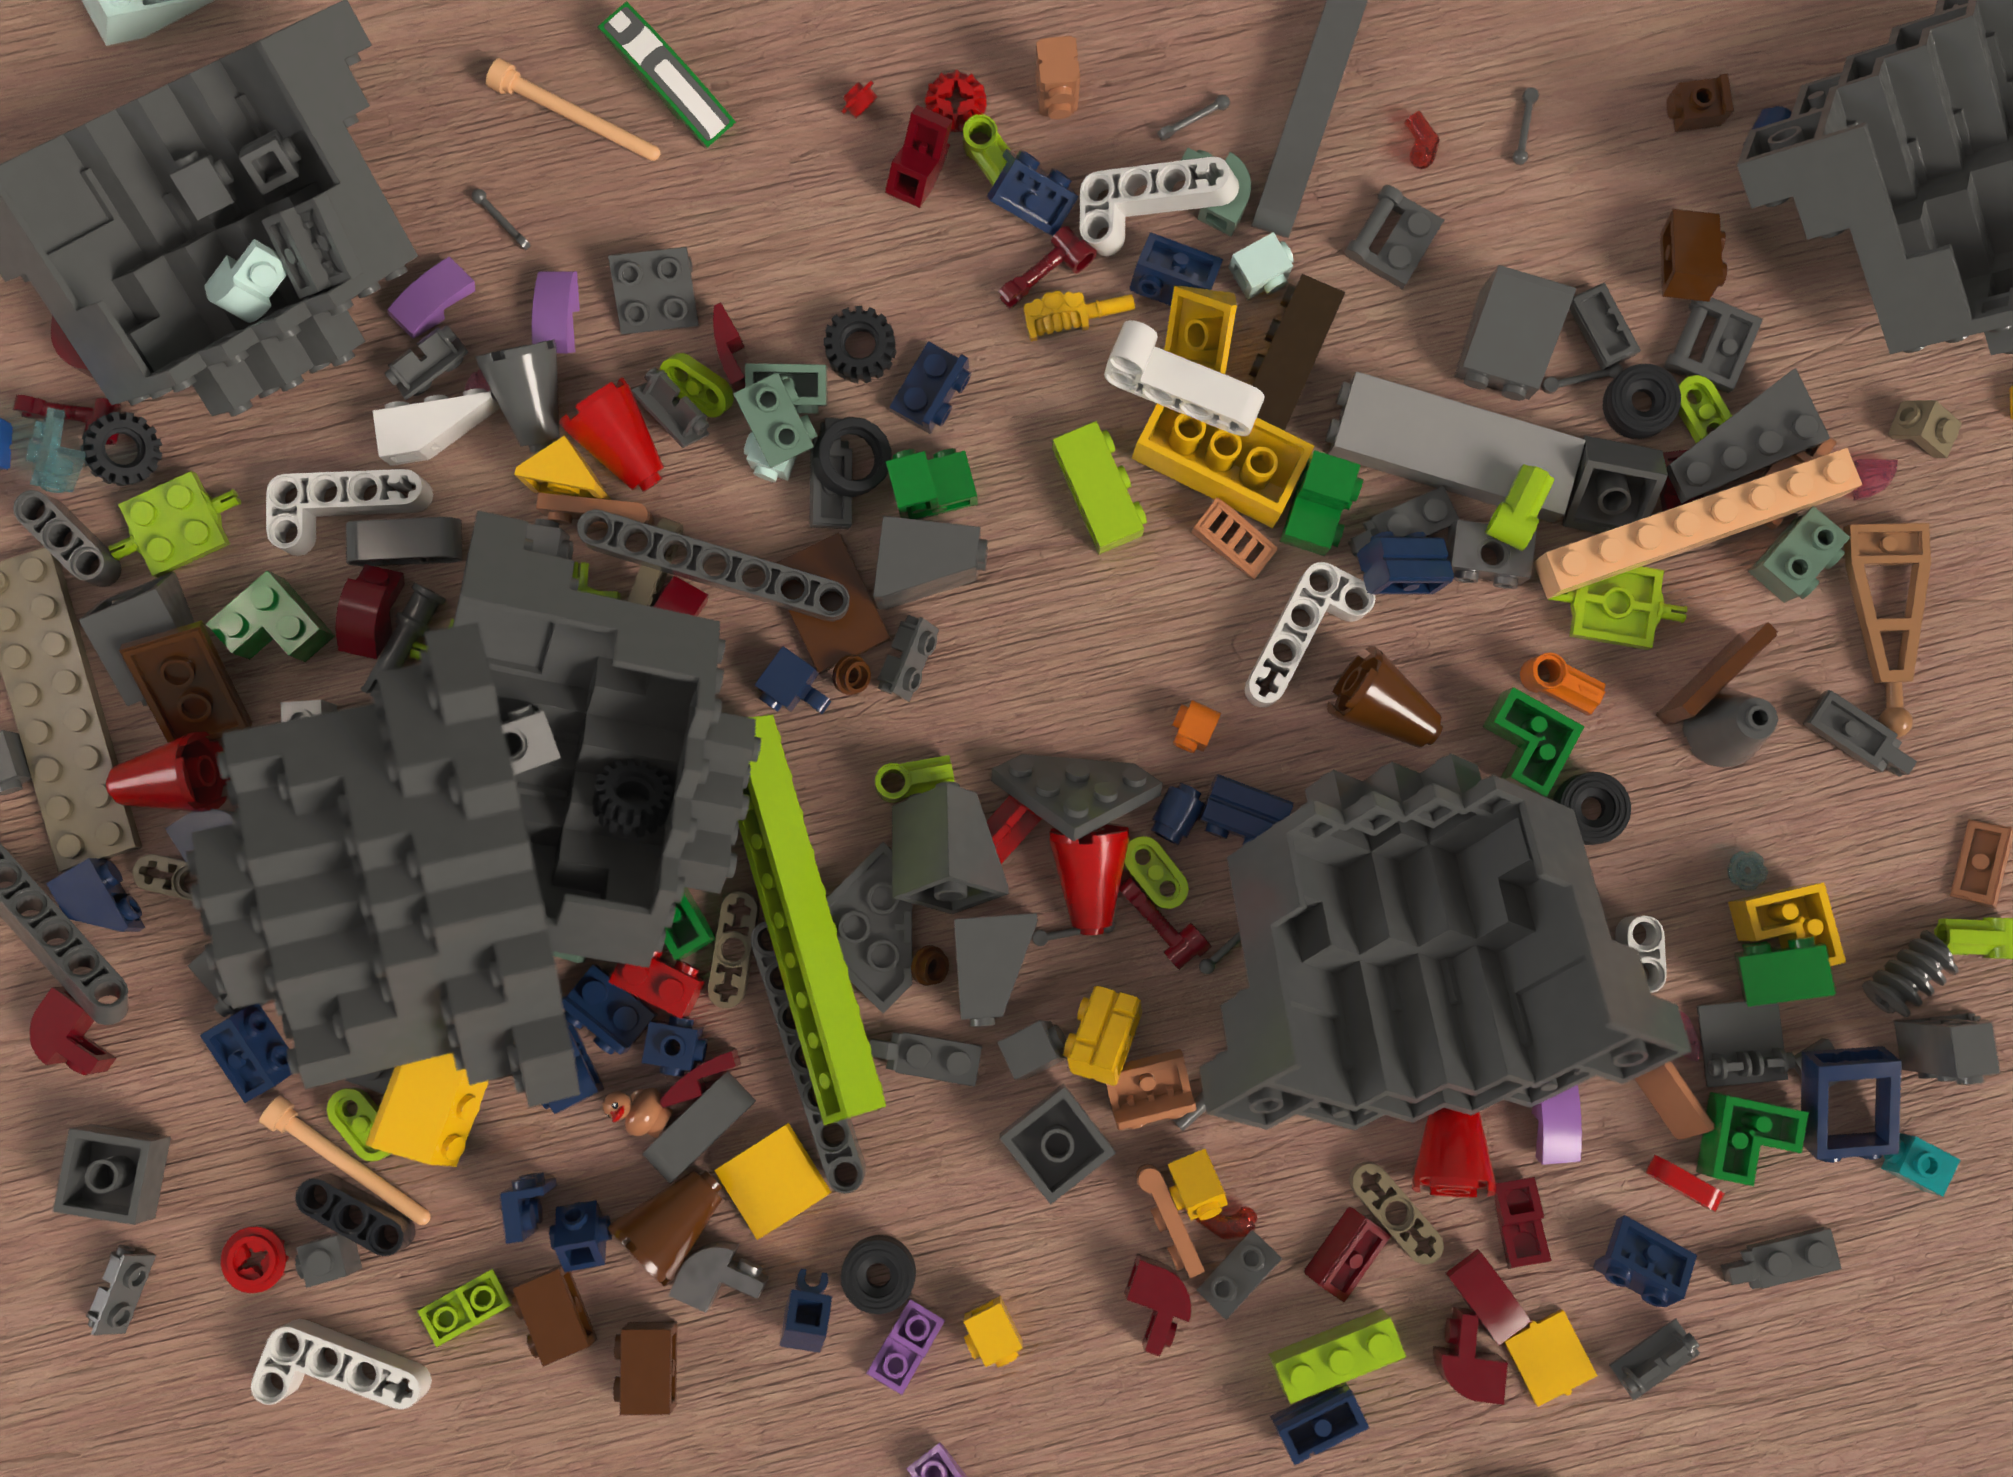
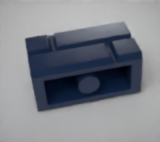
[1357,531,1455,594]
[1198,774,1294,845]
[1270,1382,1369,1466]

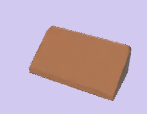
[1950,819,2013,909]
[1635,1061,1715,1139]

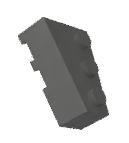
[1894,1013,2000,1085]

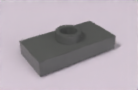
[1569,282,1641,371]

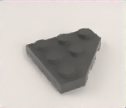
[991,754,1162,841]
[826,842,913,1013]

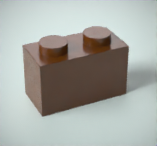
[1660,209,1728,302]
[512,1265,597,1367]
[613,1322,677,1415]

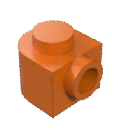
[1172,700,1221,753]

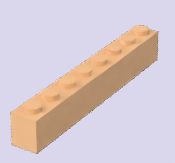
[1533,448,1862,599]

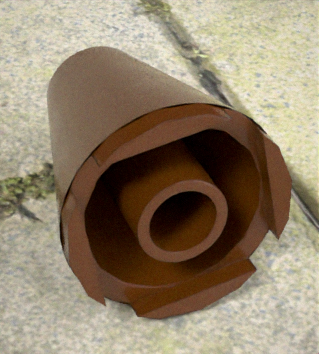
[1327,646,1443,748]
[607,1170,723,1287]

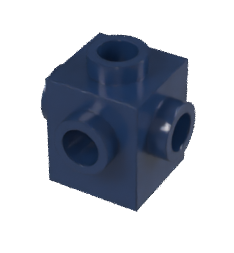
[642,1015,708,1077]
[549,1200,612,1272]

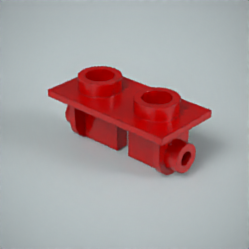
[986,795,1042,864]

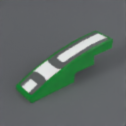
[597,1,736,149]

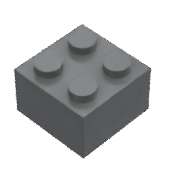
[1000,1083,1116,1205]
[53,1124,171,1225]

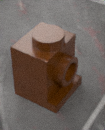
[1666,73,1734,132]

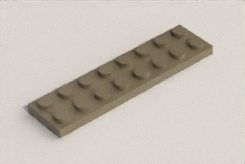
[0,547,142,872]

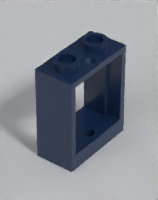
[1801,1046,1902,1162]

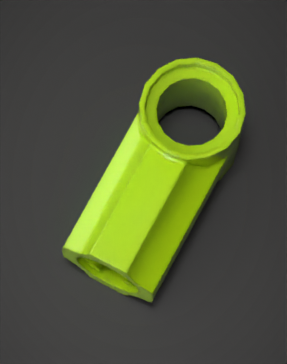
[963,114,1011,186]
[1485,464,1555,551]
[875,755,955,803]
[1934,917,2013,959]

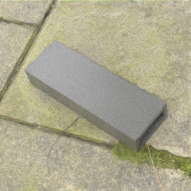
[1325,371,1586,523]

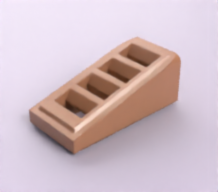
[1191,497,1278,580]

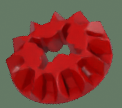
[925,69,987,132]
[221,1225,290,1293]

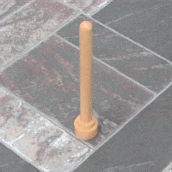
[486,58,660,161]
[259,1095,431,1225]

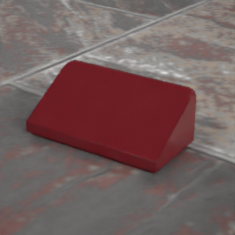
[1304,1207,1391,1303]

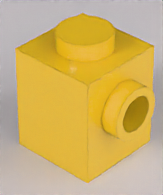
[1167,1148,1228,1221]
[963,1295,1023,1367]

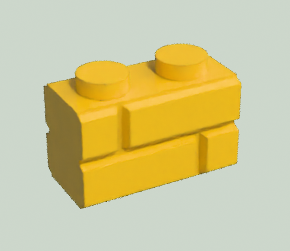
[1063,986,1142,1086]

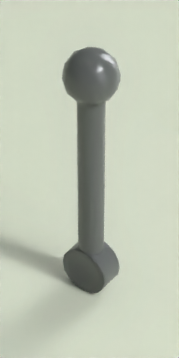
[1513,87,1539,165]
[1157,94,1230,141]
[471,189,531,251]
[1542,363,1623,394]
[1033,920,1115,946]
[1199,931,1241,974]

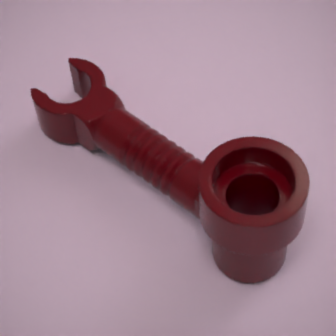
[998,226,1097,309]
[13,395,121,445]
[1119,877,1212,970]

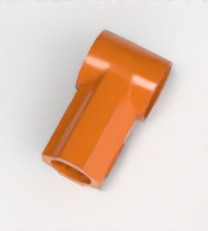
[1520,653,1606,716]

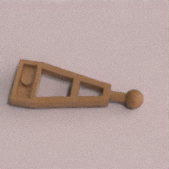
[1843,523,1931,738]

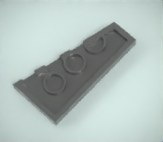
[1666,367,1830,504]

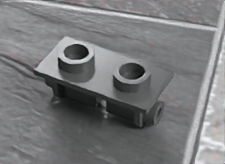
[384,325,469,400]
[631,367,710,448]
[877,615,939,702]
[1197,1230,1282,1320]
[86,1245,156,1335]
[1609,1318,1700,1400]

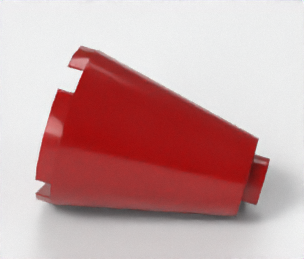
[559,377,664,492]
[106,731,230,812]
[1049,823,1130,936]
[1412,1107,1496,1198]

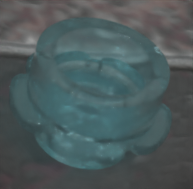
[1727,851,1768,890]

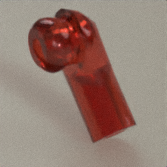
[1404,111,1440,169]
[1194,1206,1258,1240]

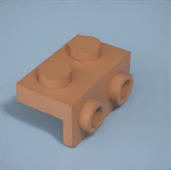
[1106,1049,1197,1130]

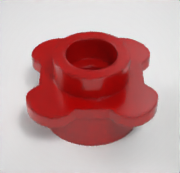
[841,80,878,119]

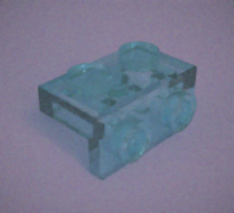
[25,407,86,493]

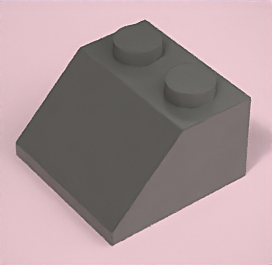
[1562,435,1668,533]

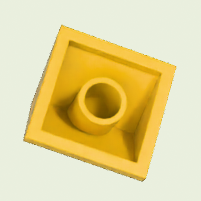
[1164,286,1237,374]
[514,435,612,500]

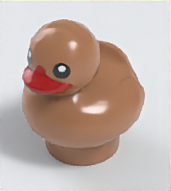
[603,1087,673,1139]

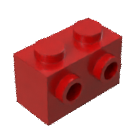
[608,951,707,1019]

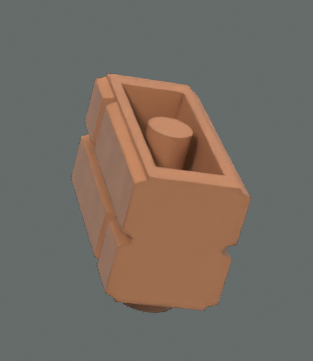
[1035,36,1080,120]

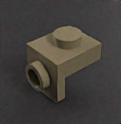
[1888,400,1962,458]

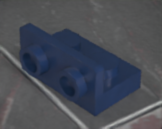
[987,149,1079,236]
[1129,232,1223,306]
[889,341,972,434]
[561,964,658,1055]
[200,1003,292,1103]
[500,1172,557,1244]
[1593,1215,1697,1307]

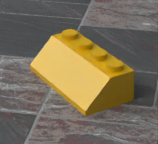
[1131,404,1315,529]
[365,1053,489,1167]

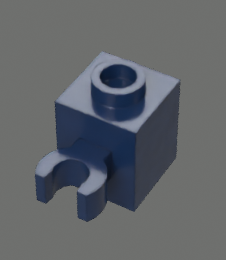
[755,646,831,715]
[779,1269,832,1353]

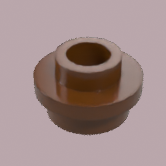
[832,655,871,695]
[911,945,949,986]

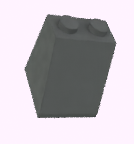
[1454,265,1576,401]
[873,516,988,610]
[79,571,195,706]
[892,782,1009,914]
[954,913,1038,1027]

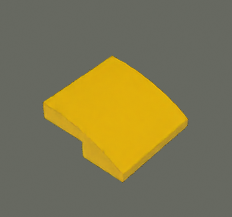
[714,1123,831,1240]

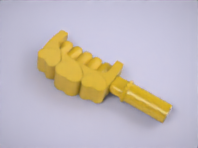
[1024,291,1135,342]

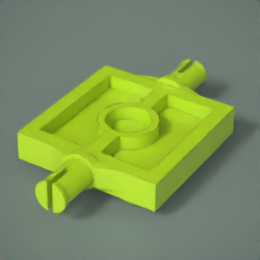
[109,471,241,577]
[1548,567,1688,650]

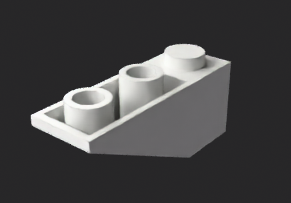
[373,388,500,466]

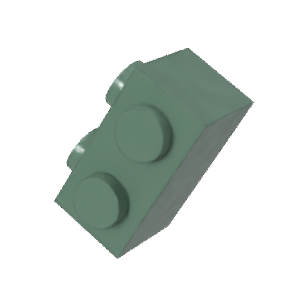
[745,363,827,414]
[733,372,817,468]
[1748,506,1850,603]

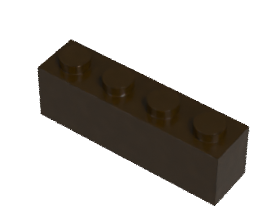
[1249,274,1346,431]

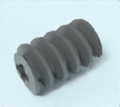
[1862,931,1959,1017]

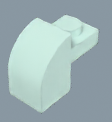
[204,239,287,323]

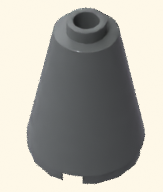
[476,339,560,452]
[1682,688,1778,768]

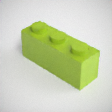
[1052,421,1147,555]
[1269,1308,1406,1404]

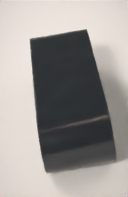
[295,1174,416,1256]

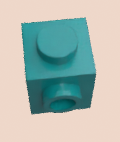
[1881,1133,1961,1197]

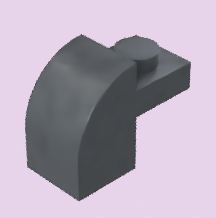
[668,1241,769,1313]

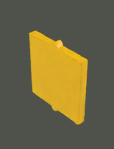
[1504,1309,1597,1407]

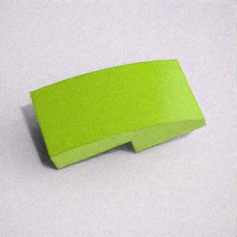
[418,1268,512,1348]

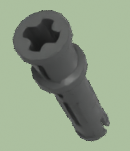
[361,582,447,697]

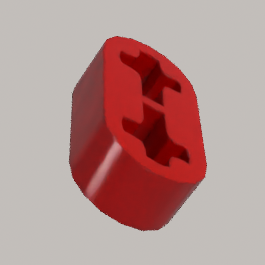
[1645,1155,1725,1212]

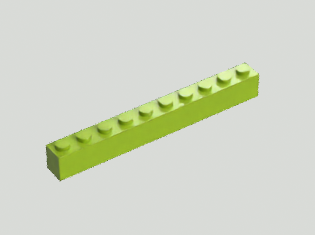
[738,715,886,1125]

